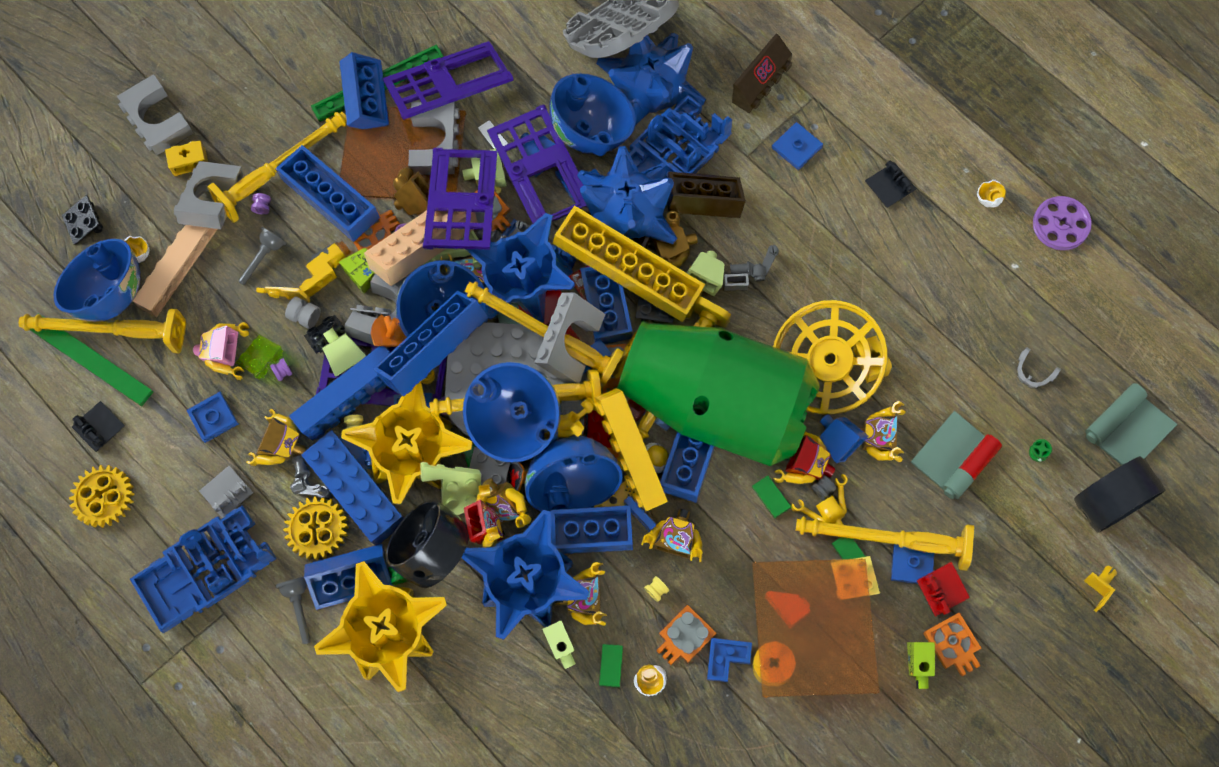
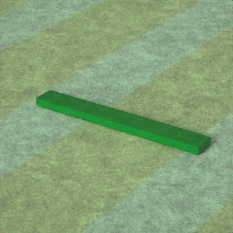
[311,44,444,122]
[30,313,153,407]

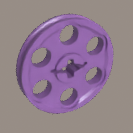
[1033,196,1091,250]

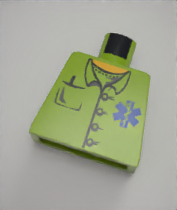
[339,248,375,294]
[907,642,935,689]

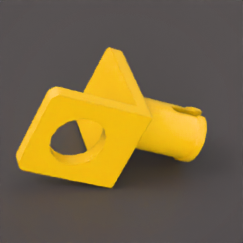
[1084,566,1117,612]

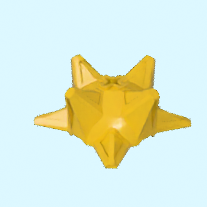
[341,381,472,504]
[314,561,447,692]

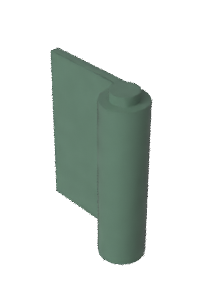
[1085,383,1177,465]

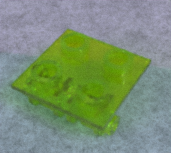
[235,334,283,380]

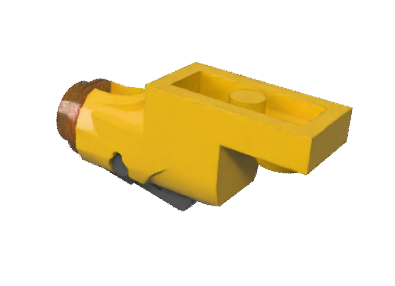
[299,241,351,298]

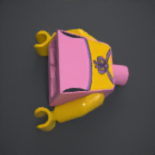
[193,322,249,380]

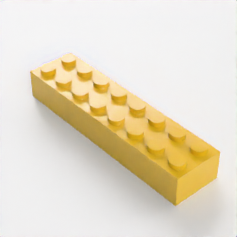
[552,205,705,322]

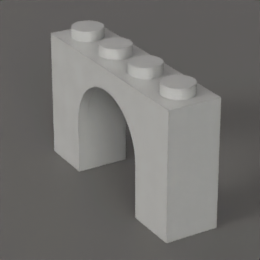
[117,74,194,155]
[408,102,460,175]
[174,161,244,229]
[345,274,406,349]
[534,293,605,383]

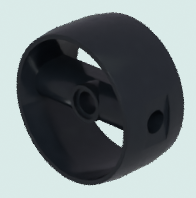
[1074,456,1166,533]
[386,500,469,588]

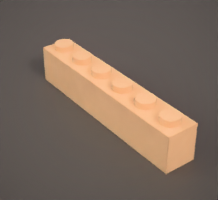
[133,225,217,317]

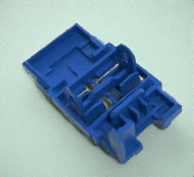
[607,95,732,178]
[130,505,277,633]

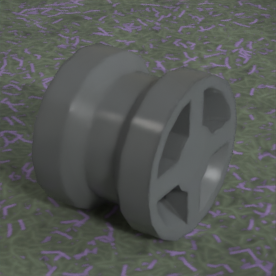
[811,475,836,500]

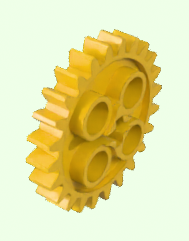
[69,465,135,528]
[283,496,349,561]

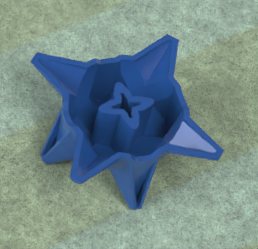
[596,33,706,126]
[577,146,678,244]
[465,213,575,323]
[461,510,590,640]

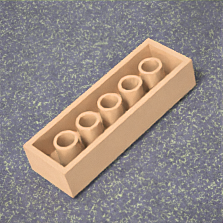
[364,211,478,286]

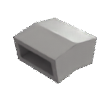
[724,274,749,291]

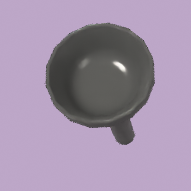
[239,227,287,285]
[275,577,310,644]

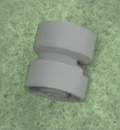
[285,297,321,329]

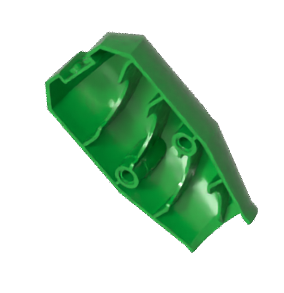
[617,321,820,466]

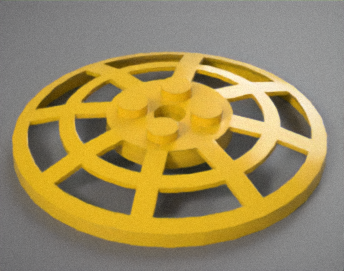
[773,300,888,415]

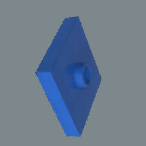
[772,122,823,170]
[186,391,239,443]
[891,544,934,584]

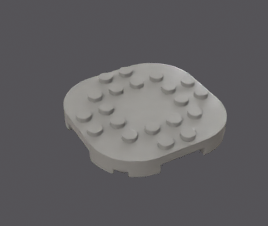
[563,0,679,58]
[445,323,563,436]

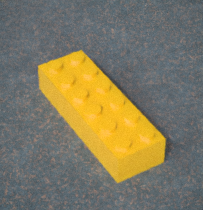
[594,388,668,511]

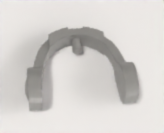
[1017,347,1061,389]

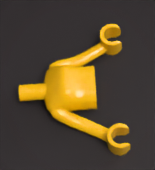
[544,398,594,439]
[791,474,848,525]

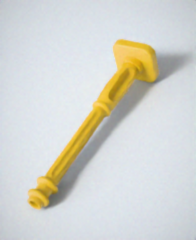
[207,112,347,223]
[464,282,624,388]
[637,296,731,440]
[19,309,186,353]
[429,369,601,417]
[796,516,974,571]

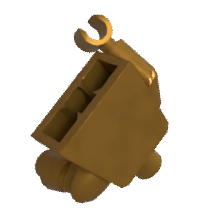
[393,167,430,215]
[652,211,698,268]

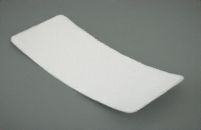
[478,121,508,149]

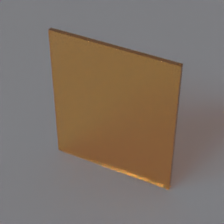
[340,107,467,199]
[752,558,880,698]

